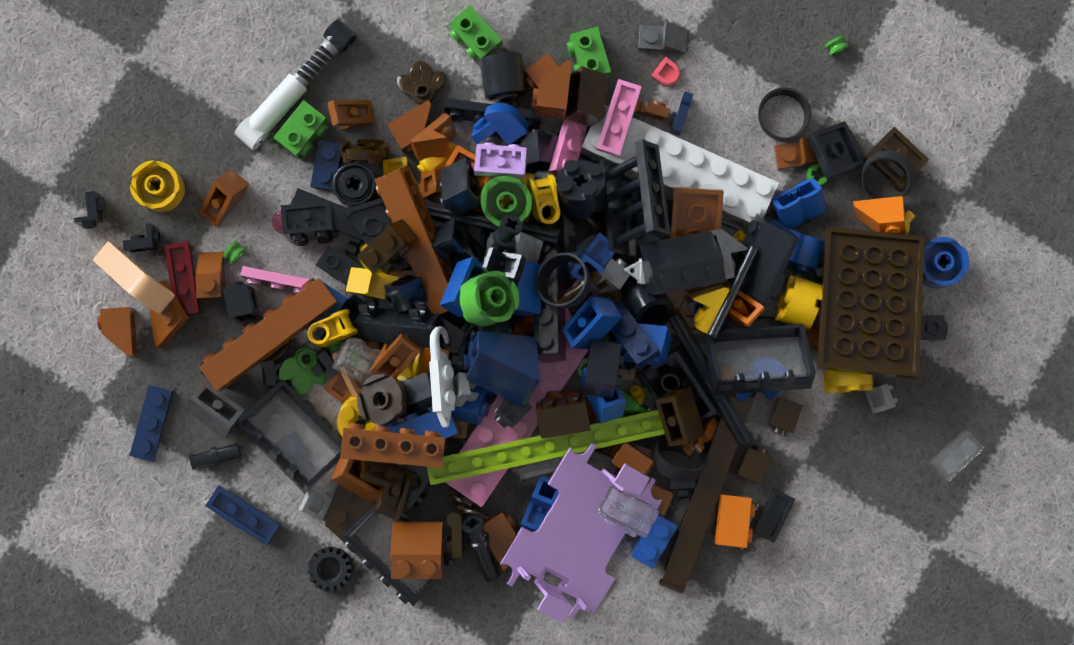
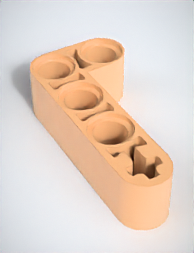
[93,241,175,315]

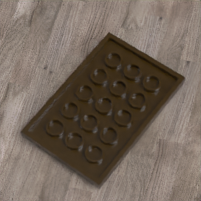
[817,227,925,380]

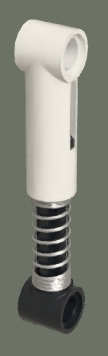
[235,19,357,150]

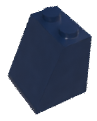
[462,331,540,407]

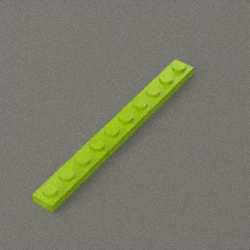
[427,409,665,485]

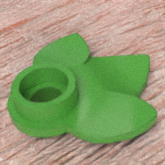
[278,347,327,395]

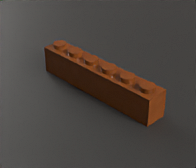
[374,166,453,314]
[199,278,339,392]

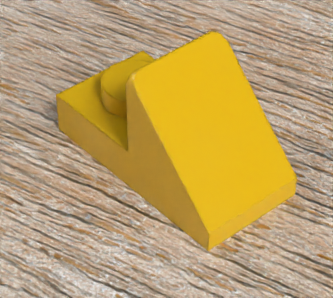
[346,267,400,300]
[688,284,730,334]

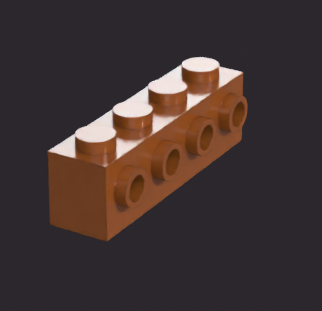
[340,423,445,468]

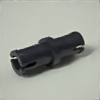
[189,443,241,470]

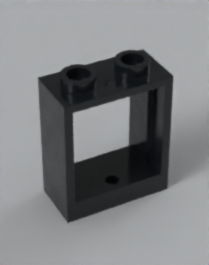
[378,372,433,419]

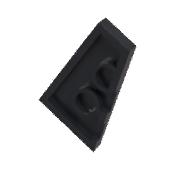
[342,198,411,274]

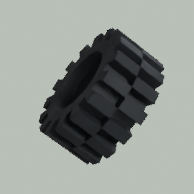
[307,546,353,592]

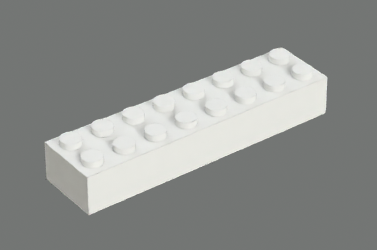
[581,105,779,227]

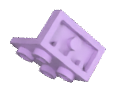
[474,143,527,179]

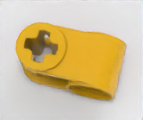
[527,174,560,224]
[307,309,358,347]

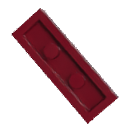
[164,241,201,315]

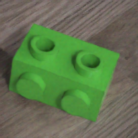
[449,5,503,62]
[566,26,611,78]
[273,100,329,159]

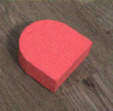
[651,57,680,86]

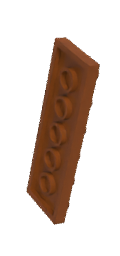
[663,187,724,335]

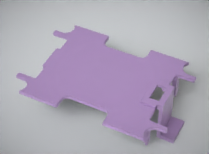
[500,443,662,623]

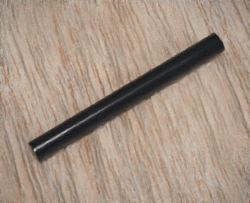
[707,246,758,339]

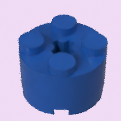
[923,237,969,289]

